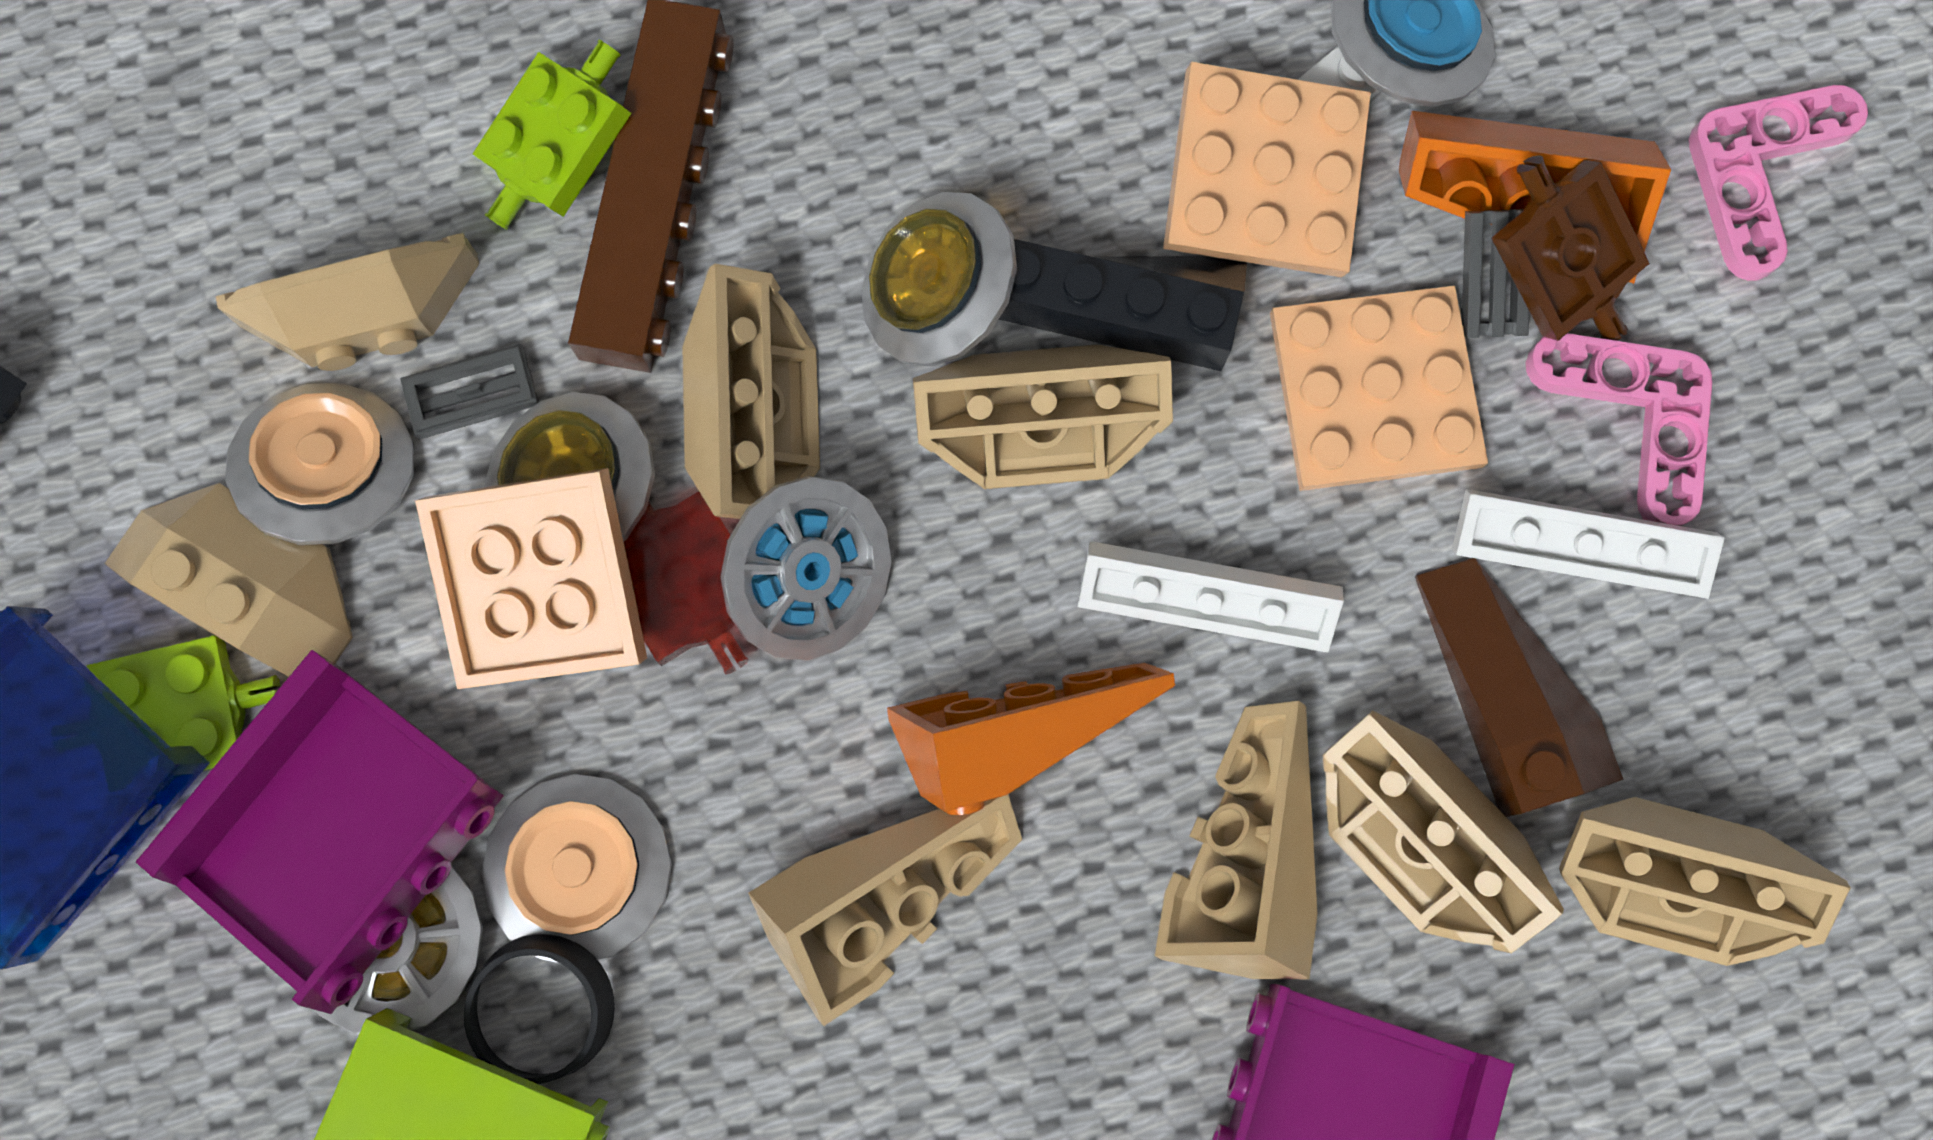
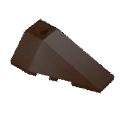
[1415,558,1624,817]

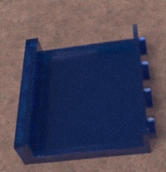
[0,606,210,970]

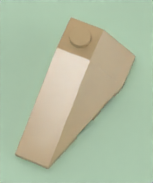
[748,795,1022,1026]

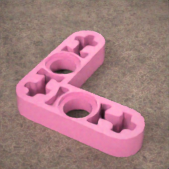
[1689,85,1868,281]
[1525,333,1712,526]

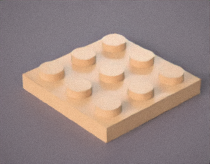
[1163,62,1371,278]
[1270,286,1488,491]
[415,468,647,689]

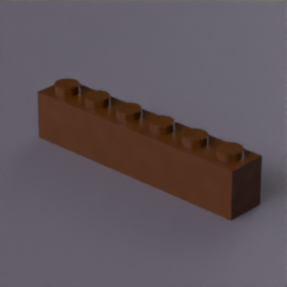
[568,0,734,373]

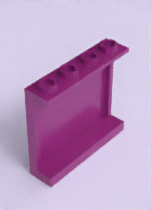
[135,650,504,1014]
[1212,984,1515,1140]

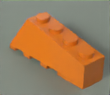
[1399,111,1671,284]

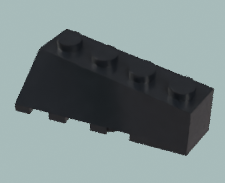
[998,239,1247,371]

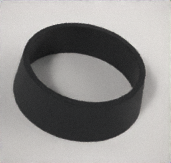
[464,934,615,1084]

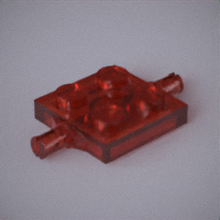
[624,491,749,675]

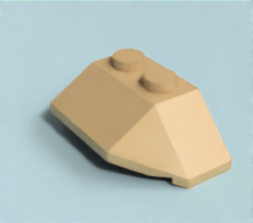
[215,233,479,371]
[682,263,820,519]
[913,345,1173,489]
[104,483,353,677]
[1323,710,1564,954]
[1559,797,1851,966]

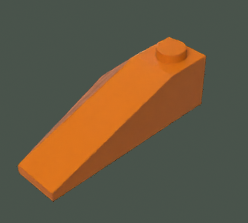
[887,663,1175,815]

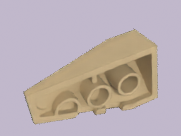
[1155,701,1318,979]

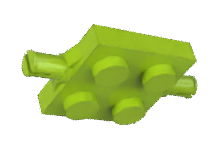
[472,39,631,230]
[54,635,281,792]

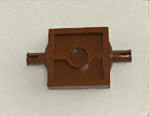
[1491,155,1650,341]

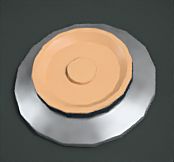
[225,383,414,545]
[482,774,672,962]

